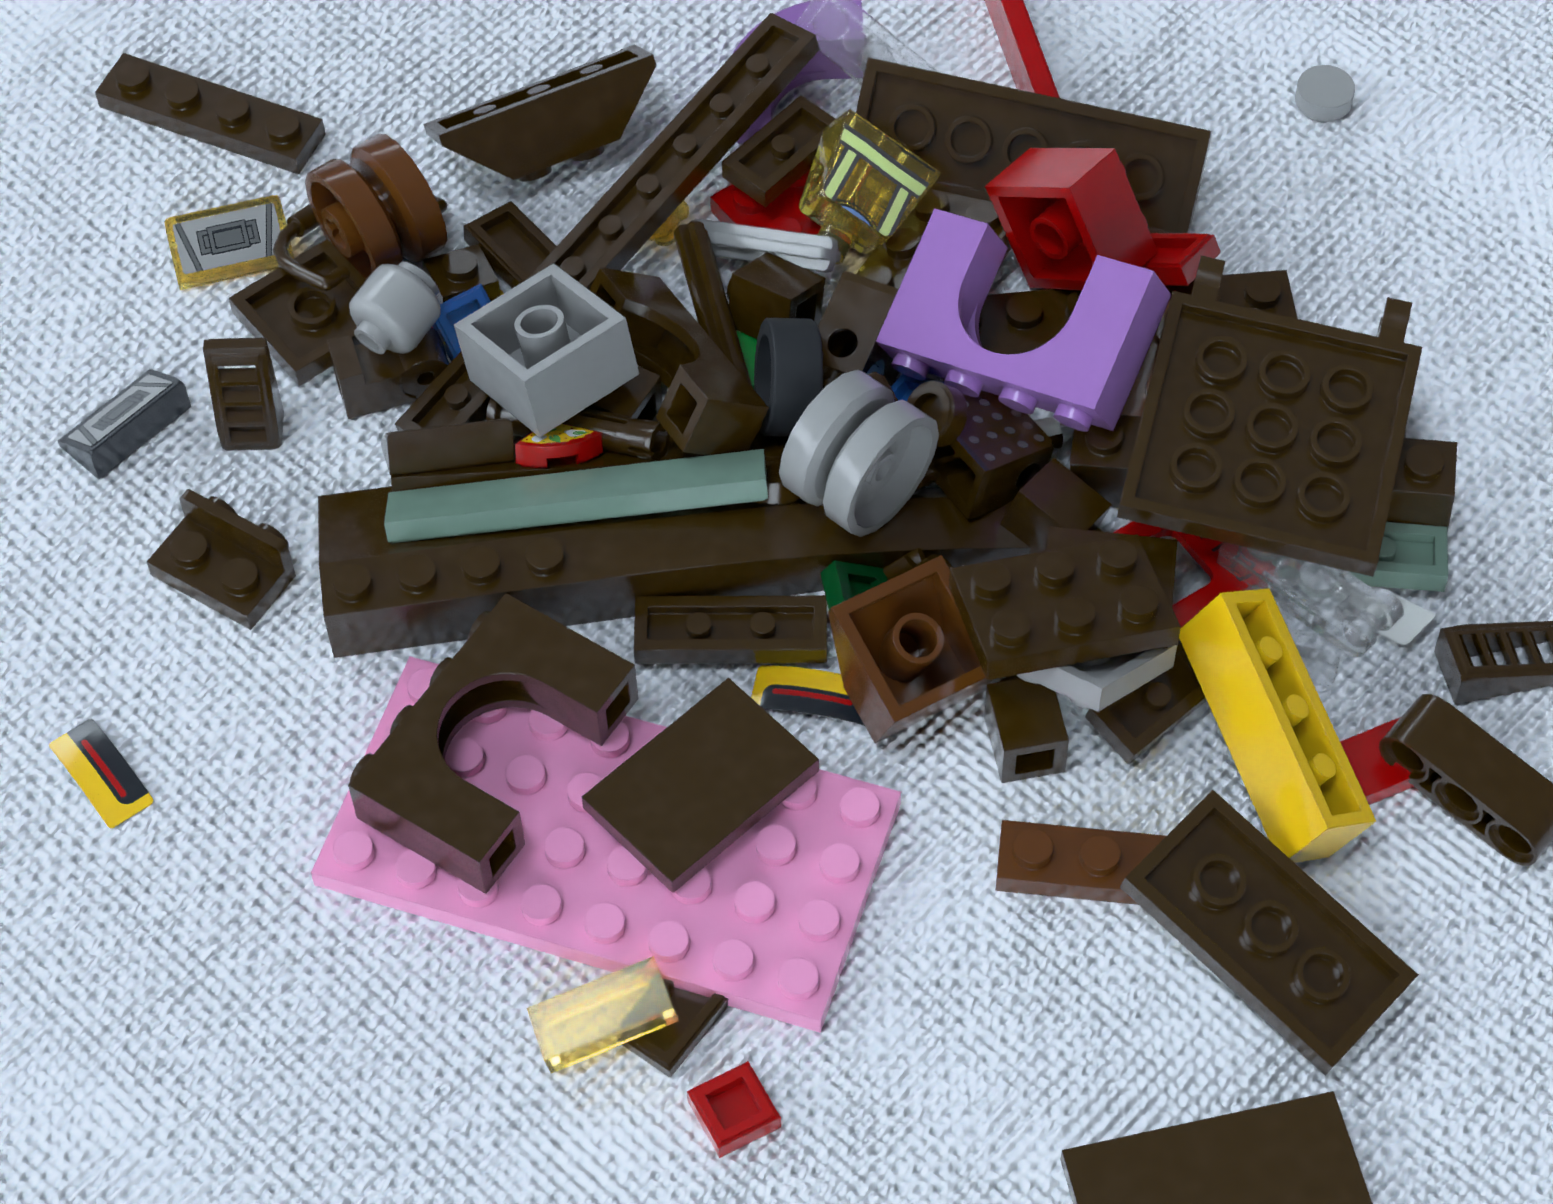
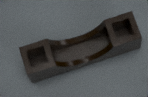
[590,267,769,455]

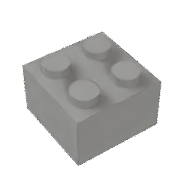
[454,263,639,437]

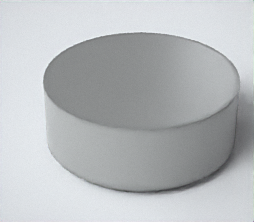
[1295,65,1355,122]

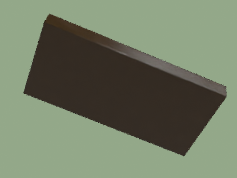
[1060,1091,1373,1204]

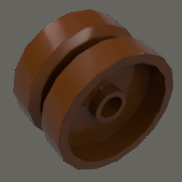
[305,134,448,280]

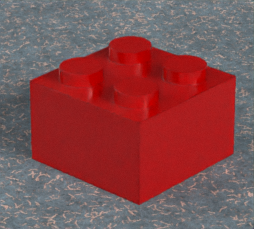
[985,148,1158,290]

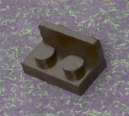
[146,489,296,630]

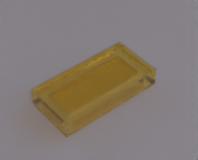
[527,956,679,1074]

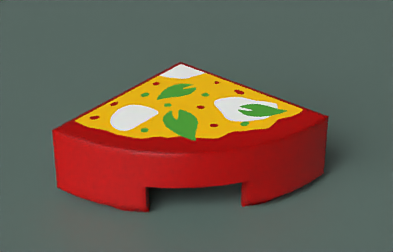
[515,424,603,468]

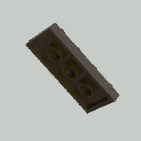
[1120,790,1419,1076]

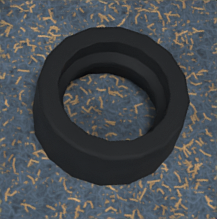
[754,318,823,437]

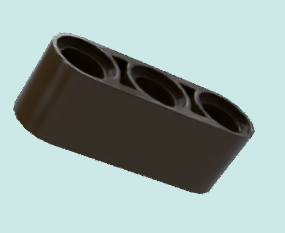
[1379,694,1553,866]

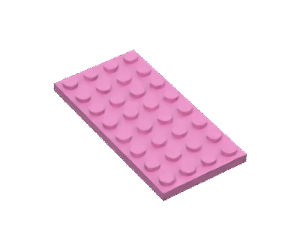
[311,656,901,1033]

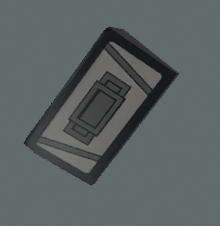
[58,369,191,480]

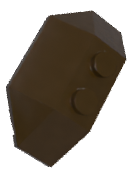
[423,44,657,182]

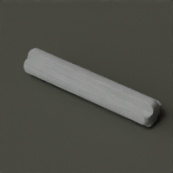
[695,219,841,273]

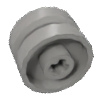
[779,370,939,537]

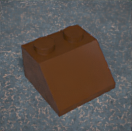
[828,555,994,743]

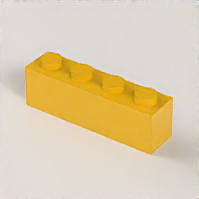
[1179,588,1377,863]

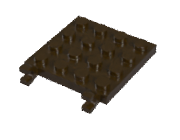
[1117,256,1422,577]

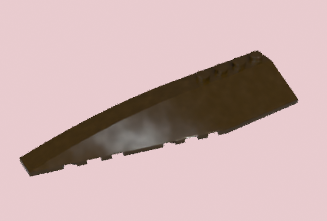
[318,486,1031,658]

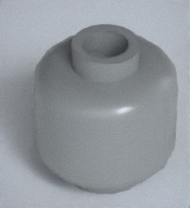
[349,262,441,354]

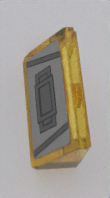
[164,195,294,290]

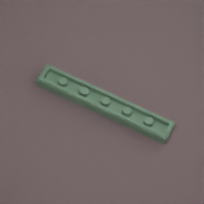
[384,449,768,543]

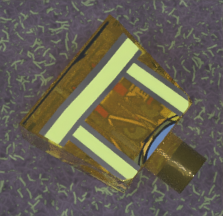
[799,109,941,264]

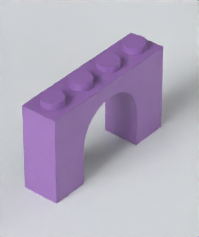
[876,208,1171,432]

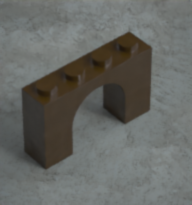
[348,593,639,894]

